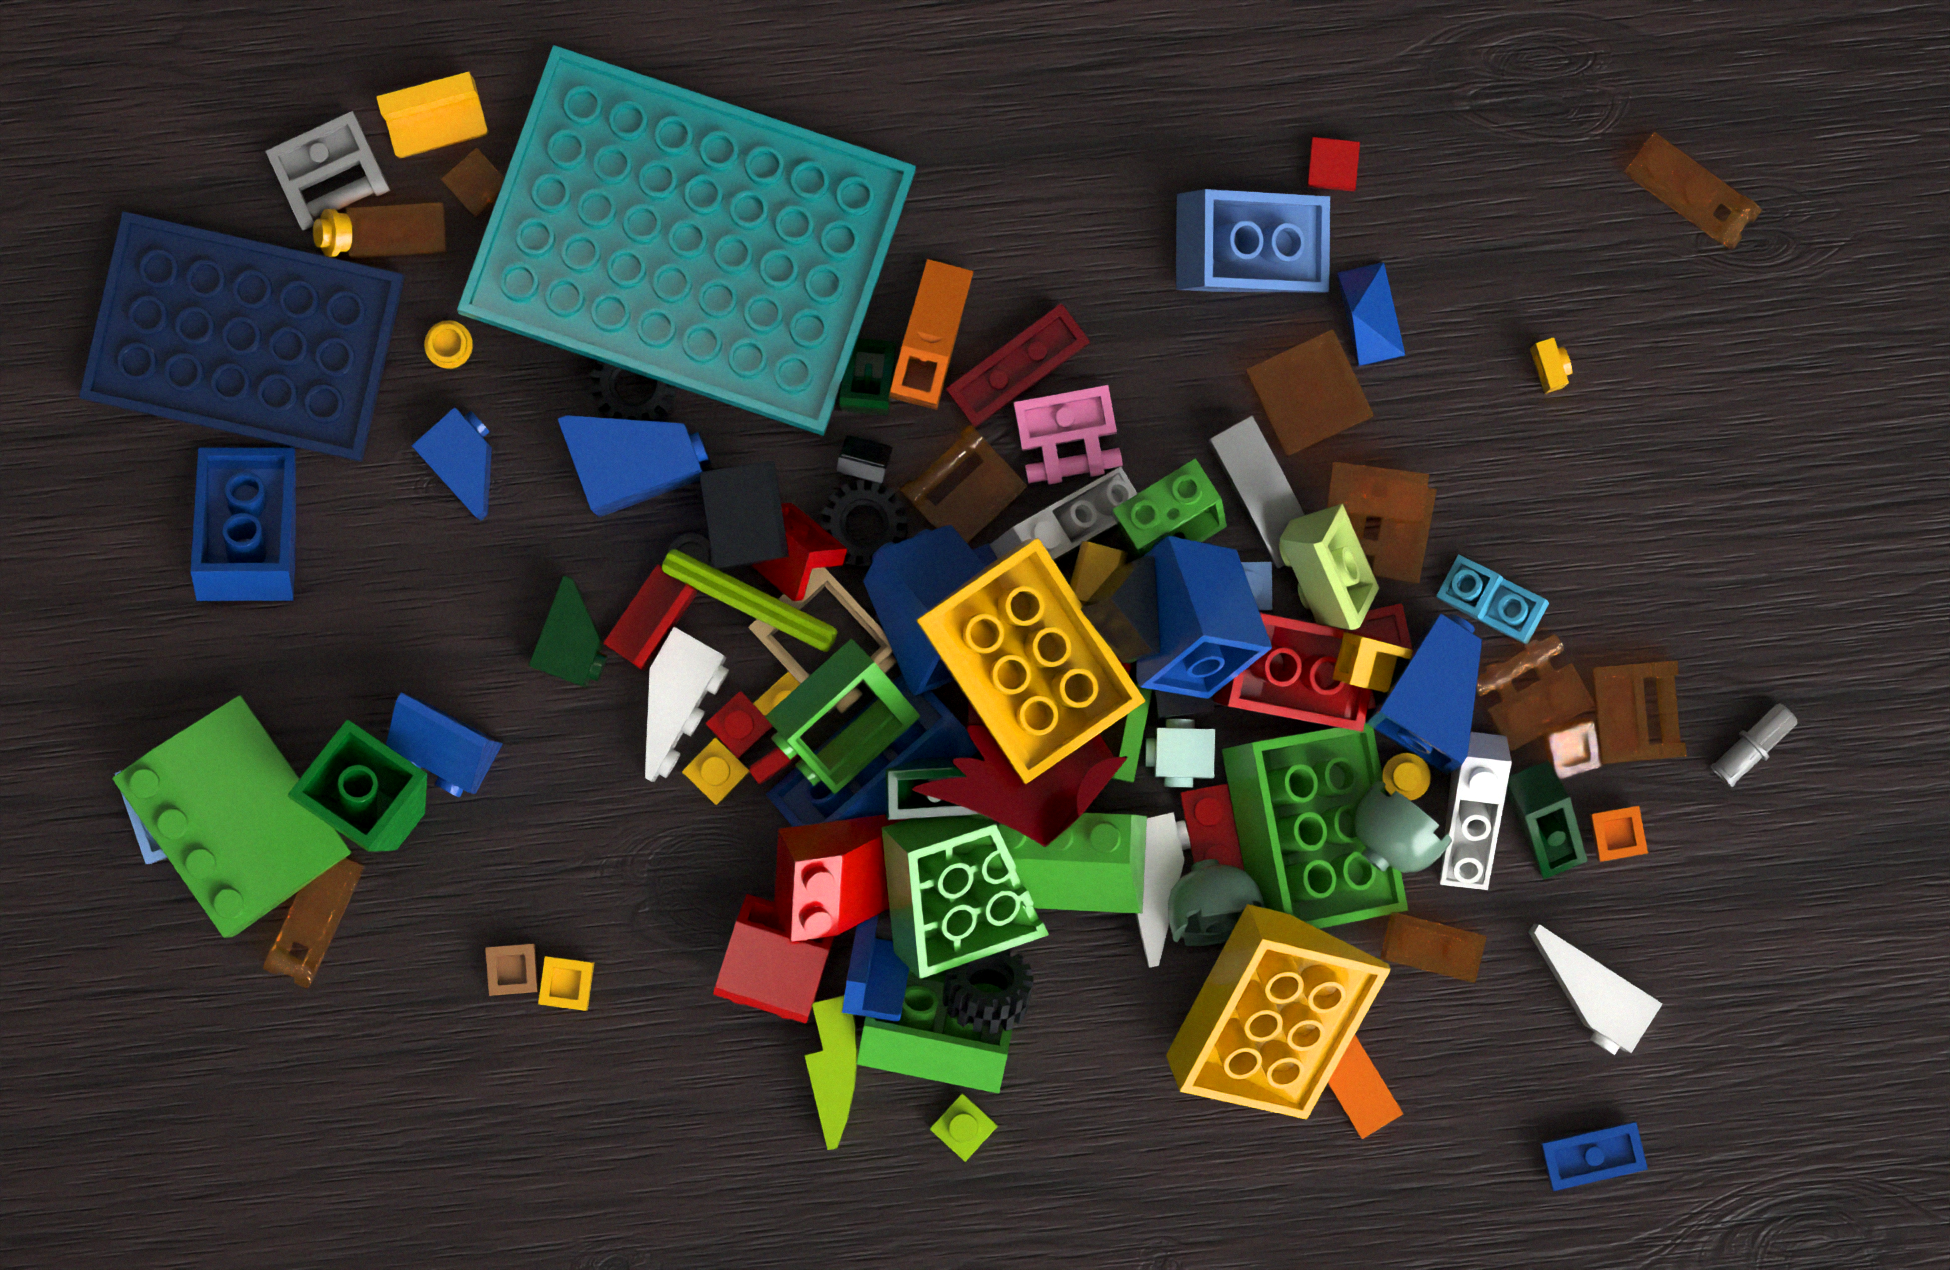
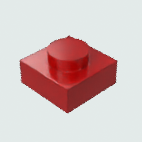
[705,691,773,759]

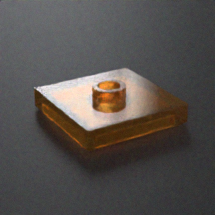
[1245,329,1374,458]

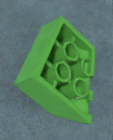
[882,816,1049,979]

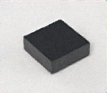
[836,435,893,483]

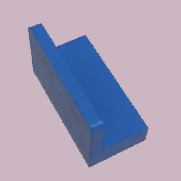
[842,914,909,1022]

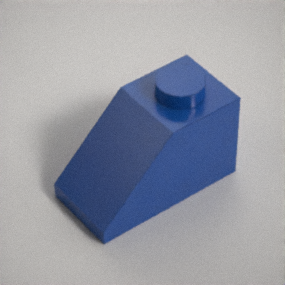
[412,407,492,521]

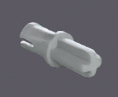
[1710,703,1798,788]

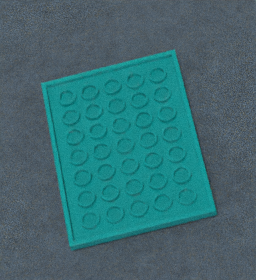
[457,45,916,436]

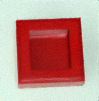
[1307,137,1360,191]
[749,747,800,785]

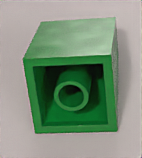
[288,719,427,852]

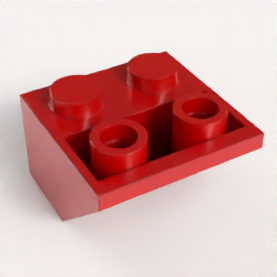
[713,894,835,1024]

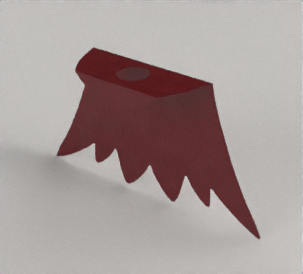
[912,725,1128,847]

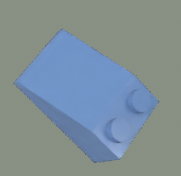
[1176,189,1330,293]

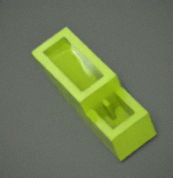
[804,994,858,1150]

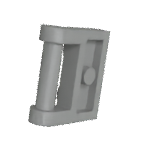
[265,111,390,231]

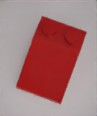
[1213,612,1382,732]
[774,814,910,942]

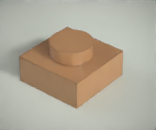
[485,943,539,996]

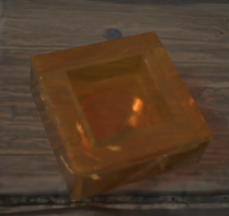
[441,148,505,217]
[1542,717,1602,779]

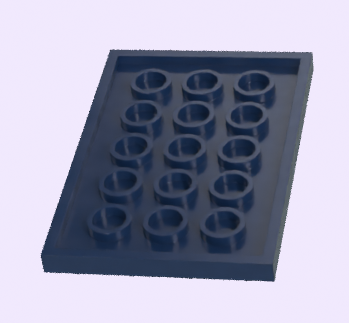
[79,211,405,462]

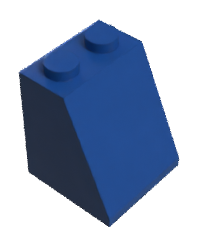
[557,415,711,517]
[863,524,986,696]
[1137,536,1272,699]
[1366,614,1482,775]

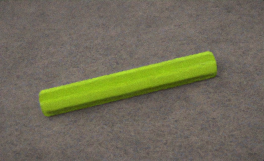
[662,549,838,652]

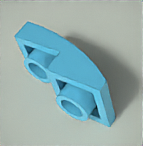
[1436,554,1549,645]

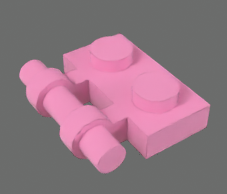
[1013,385,1123,485]

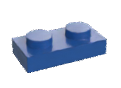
[1540,1121,1648,1191]

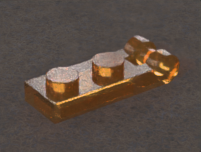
[1623,132,1762,250]
[263,857,365,989]

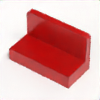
[752,502,847,601]
[603,564,698,671]

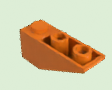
[890,259,974,410]

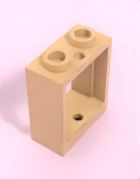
[748,567,897,714]

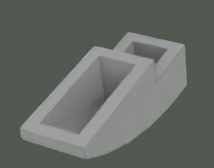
[1208,416,1305,569]

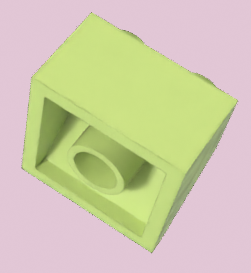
[1279,504,1379,630]

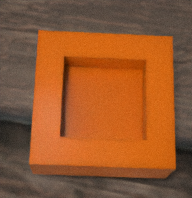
[1589,806,1648,862]

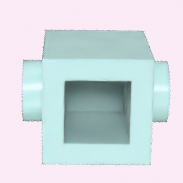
[1145,719,1215,788]

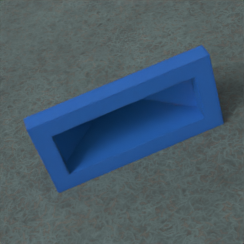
[1337,262,1405,366]

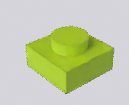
[930,1093,998,1162]

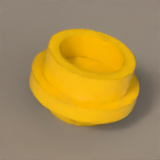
[313,209,352,257]
[424,320,473,369]
[1382,753,1431,801]

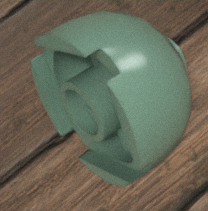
[1354,780,1452,873]
[1168,859,1265,946]

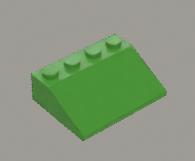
[112,695,352,938]
[1222,722,1409,929]

